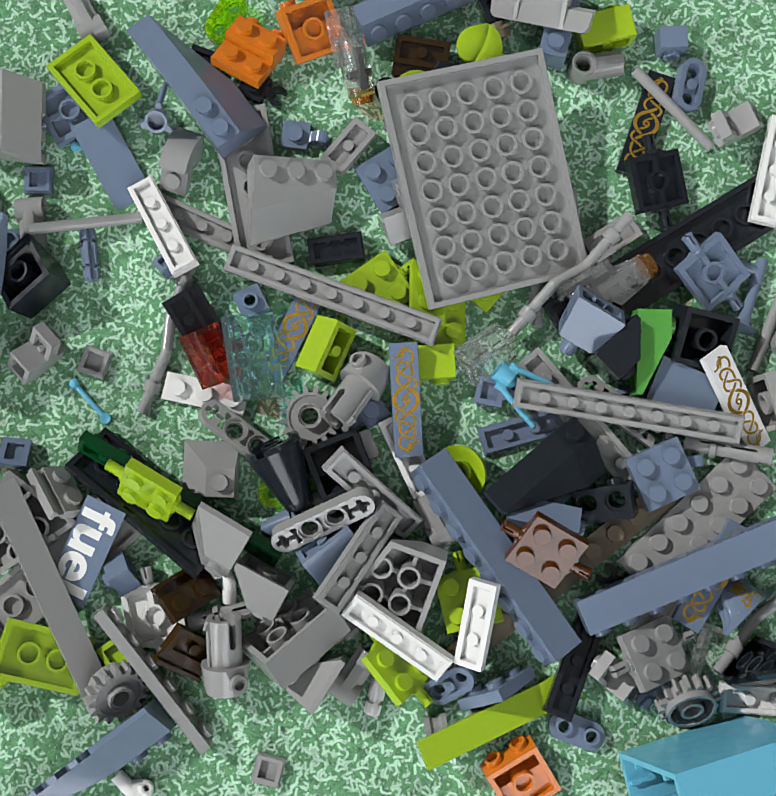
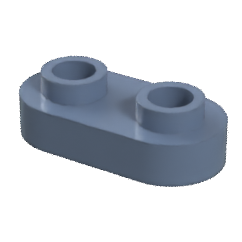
[672,58,707,114]
[424,663,477,705]
[548,713,605,751]

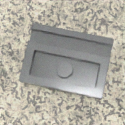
[26,466,85,520]

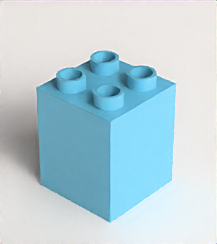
[618,715,776,796]

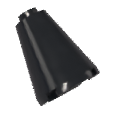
[245,431,313,515]

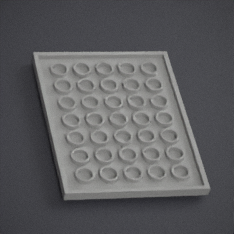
[376,48,587,310]

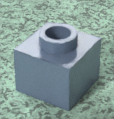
[654,25,689,61]
[232,283,271,323]
[102,550,141,597]

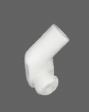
[212,571,237,605]
[111,769,154,796]

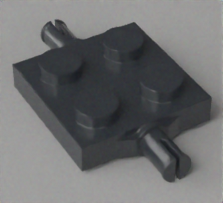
[624,133,689,229]

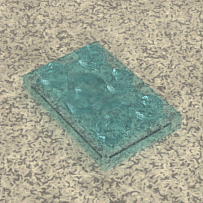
[220,315,286,402]

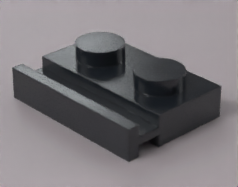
[161,283,226,352]

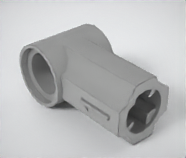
[63,0,112,43]
[567,50,625,84]
[14,196,49,250]
[413,495,457,549]
[328,644,371,708]

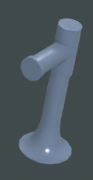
[737,258,769,335]

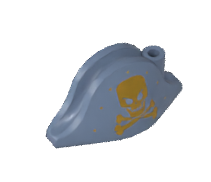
[715,578,772,637]

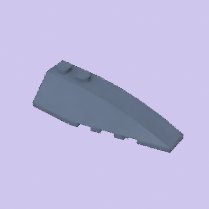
[127,14,267,159]
[25,698,176,796]

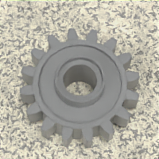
[280,386,337,448]
[83,660,148,724]
[654,674,721,727]

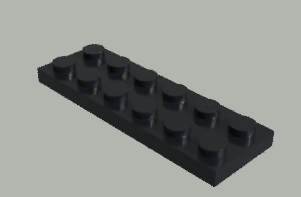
[65,427,205,580]

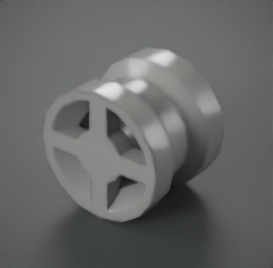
[423,712,448,736]

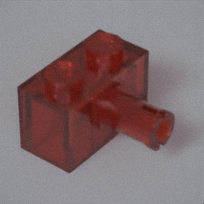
[178,321,246,390]

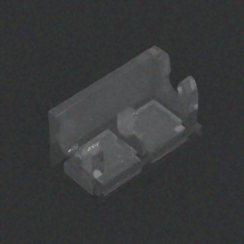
[453,322,517,387]
[682,622,729,680]

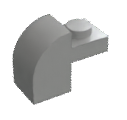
[707,100,765,148]
[159,127,205,196]
[379,178,411,245]
[7,321,66,386]
[588,650,640,707]

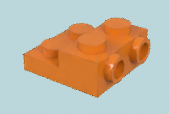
[275,0,348,65]
[211,15,287,89]
[480,735,562,796]

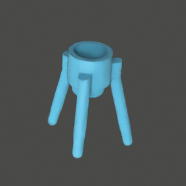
[490,360,553,429]

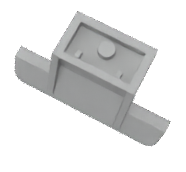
[490,0,596,34]

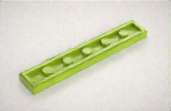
[415,674,583,771]

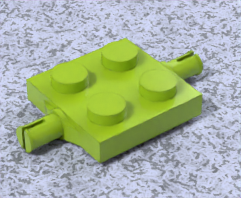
[337,250,415,327]
[104,457,196,523]
[437,551,504,635]
[360,634,434,708]

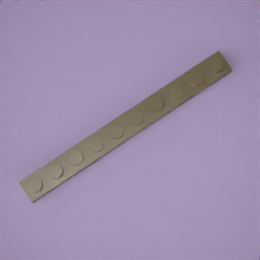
[444,495,678,674]

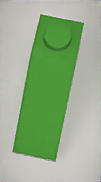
[630,309,676,396]

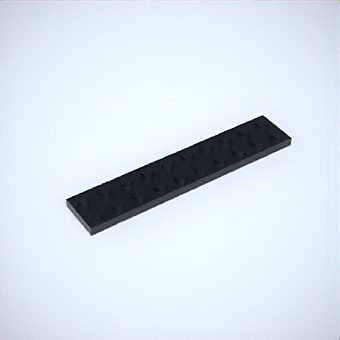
[543,175,776,350]

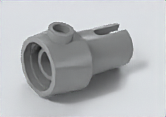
[320,351,390,432]
[201,611,250,699]

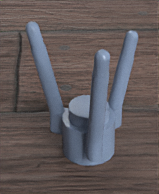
[138,82,182,133]

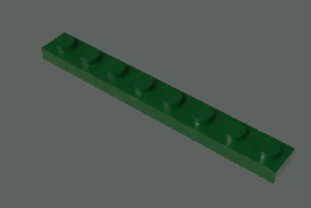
[77,430,283,568]

